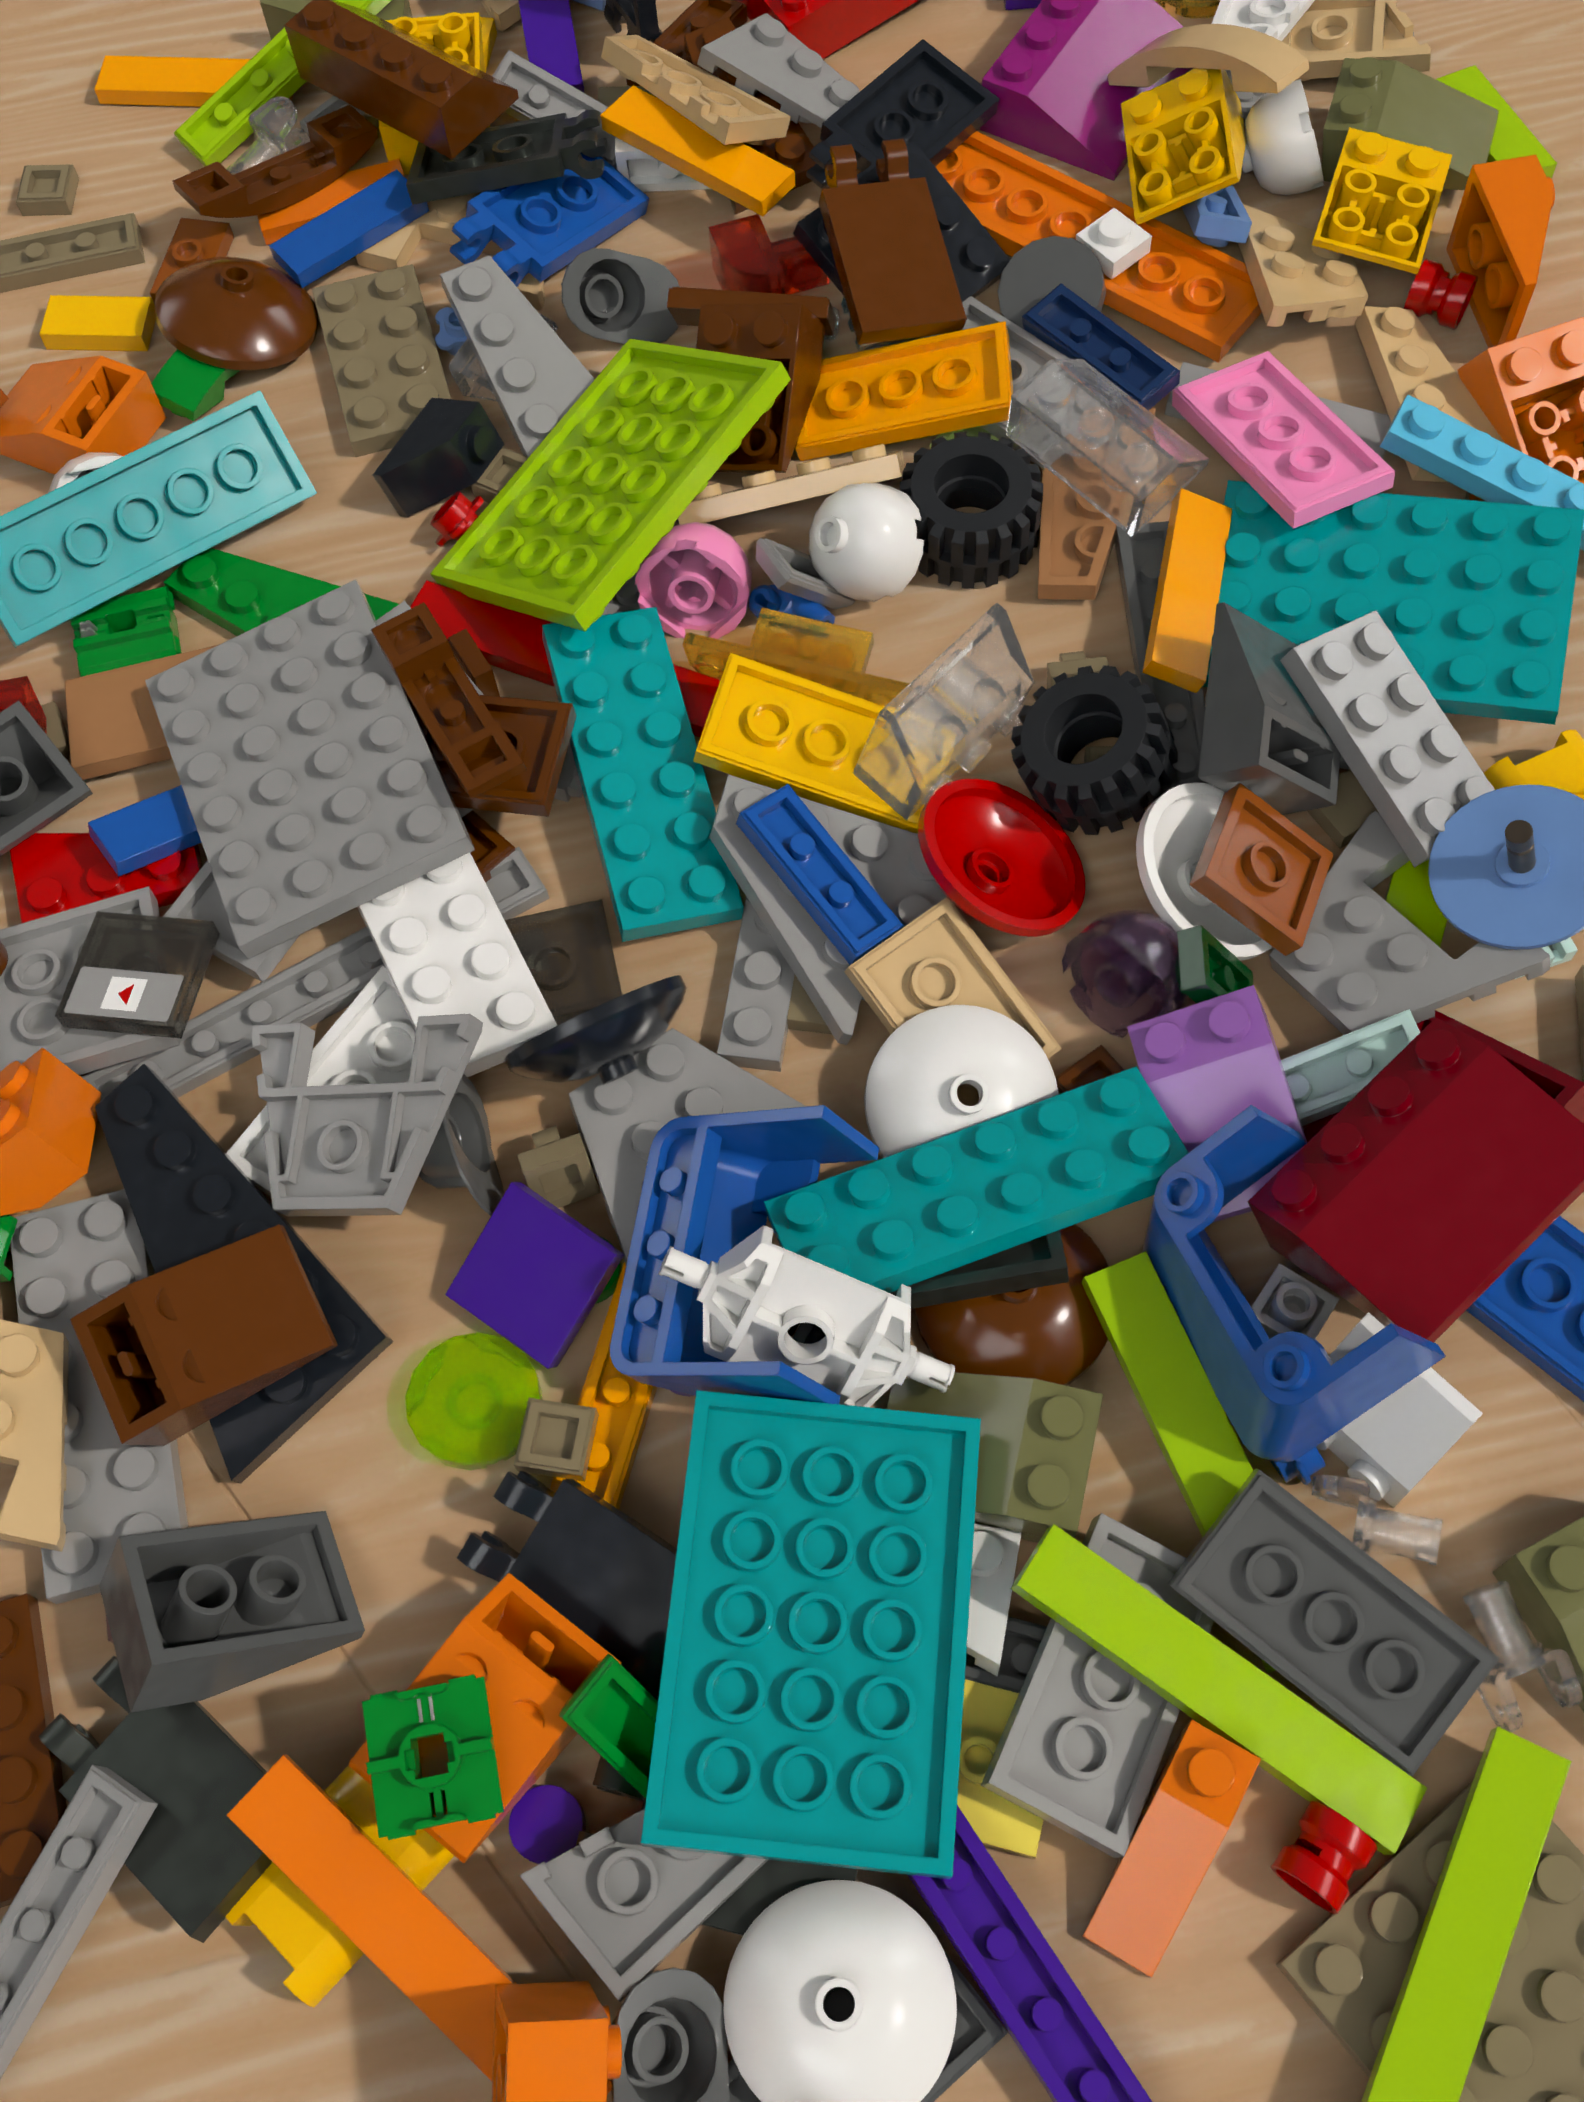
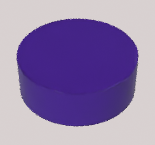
[509,1785,586,1864]

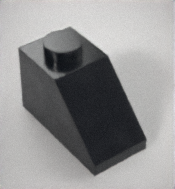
[372,398,505,517]

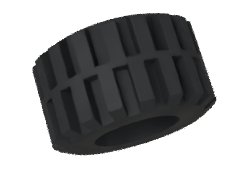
[900,432,1043,588]
[1011,665,1178,835]

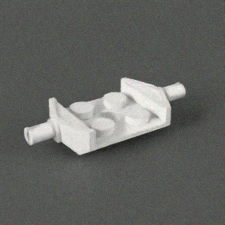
[659,1225,955,1407]

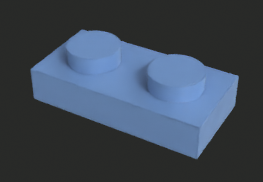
[1181,185,1252,247]

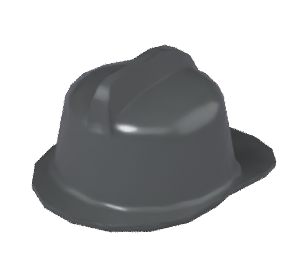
[561,248,680,344]
[419,1074,505,1216]
[611,1967,730,2102]

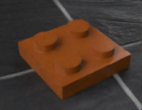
[1189,783,1334,956]

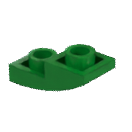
[151,349,240,421]

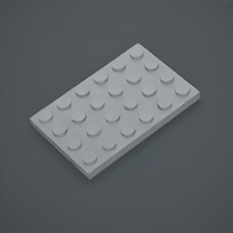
[145,579,475,959]

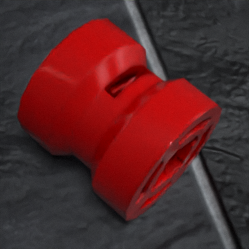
[1404,258,1478,330]
[1270,1801,1378,1915]

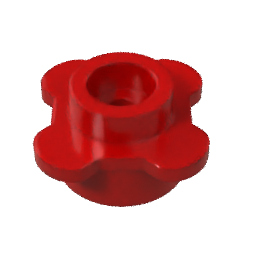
[430,491,484,547]

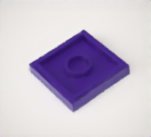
[445,1182,625,1369]

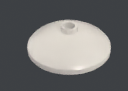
[1136,782,1272,961]
[864,1005,1058,1158]
[723,1880,957,2102]

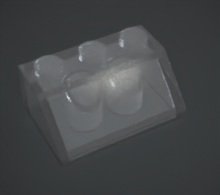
[1006,359,1209,538]
[853,603,1034,821]

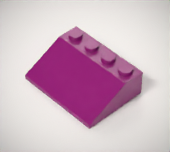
[979,0,1194,181]

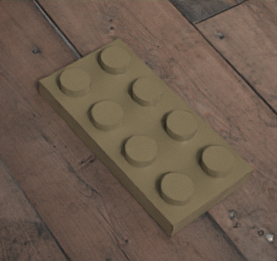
[312,264,451,457]

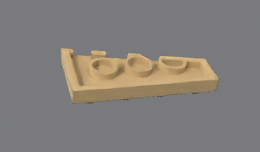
[601,35,791,145]
[1355,306,1504,483]
[678,444,905,524]

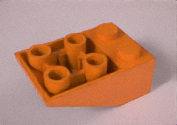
[1457,316,1584,484]
[0,355,167,475]
[0,1048,102,1216]
[348,1573,622,1863]

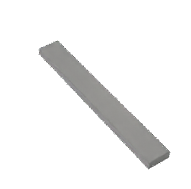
[82,847,549,1122]

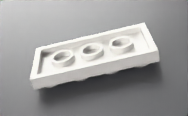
[358,853,558,1077]

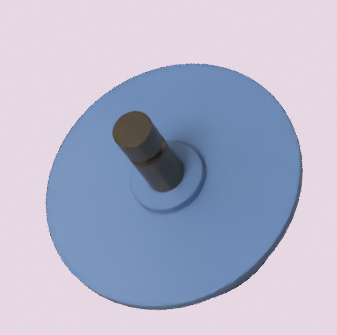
[1428,784,1584,950]

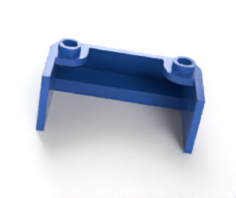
[610,1105,879,1404]
[1142,1105,1446,1463]

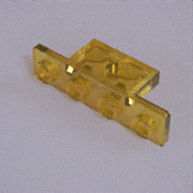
[682,608,914,716]

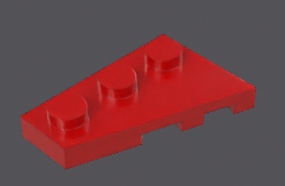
[10,833,203,923]

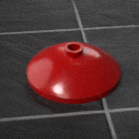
[918,779,1086,937]

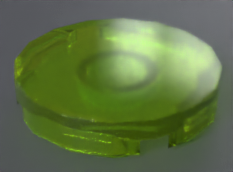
[405,1332,543,1471]

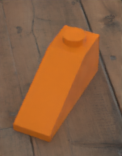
[1082,1720,1261,1978]

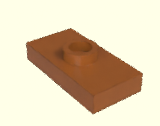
[150,218,234,304]

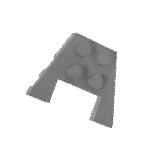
[1269,811,1550,1035]
[251,1014,483,1217]
[569,1028,806,1264]

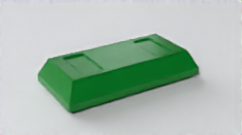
[559,1654,658,1799]

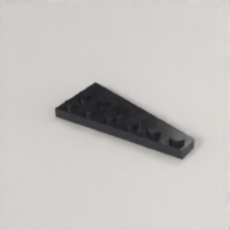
[95,1064,394,1484]

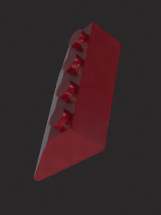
[1247,1017,1584,1342]

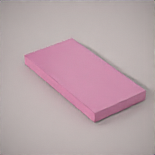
[1172,351,1395,529]

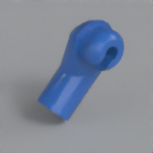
[748,584,835,638]

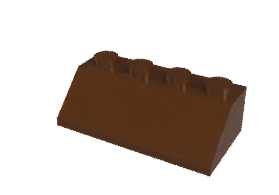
[284,0,519,159]

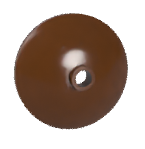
[155,257,318,370]
[915,1224,1109,1386]

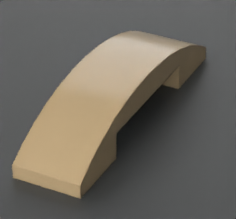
[1108,24,1309,94]

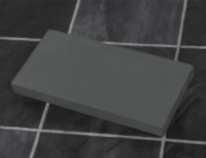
[1168,1468,1500,1776]

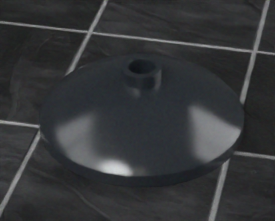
[504,975,687,1085]

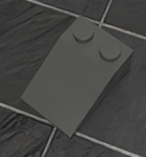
[99,1511,365,1713]

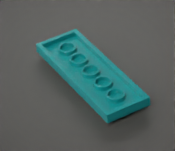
[0,390,317,648]
[542,607,744,942]
[764,1066,1189,1293]

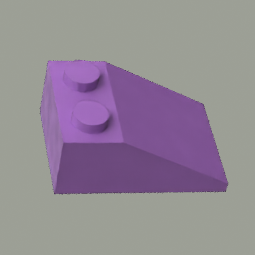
[1127,985,1307,1223]

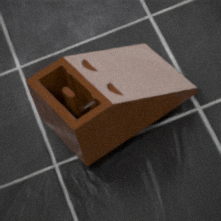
[696,303,826,473]
[70,1224,338,1446]

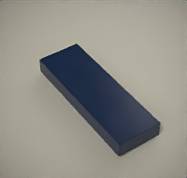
[1022,283,1180,418]

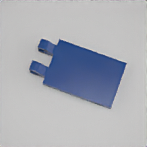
[450,153,649,287]

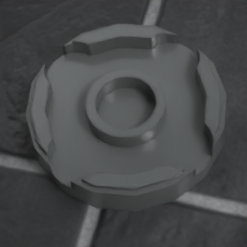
[998,236,1106,329]

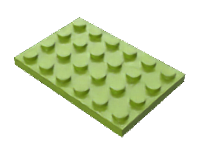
[430,339,791,631]

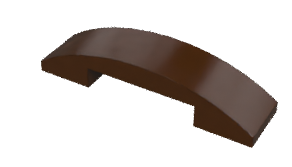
[173,104,378,218]
[371,602,527,799]

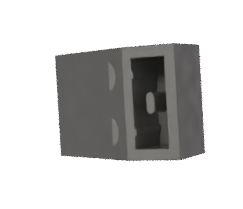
[1198,602,1341,815]

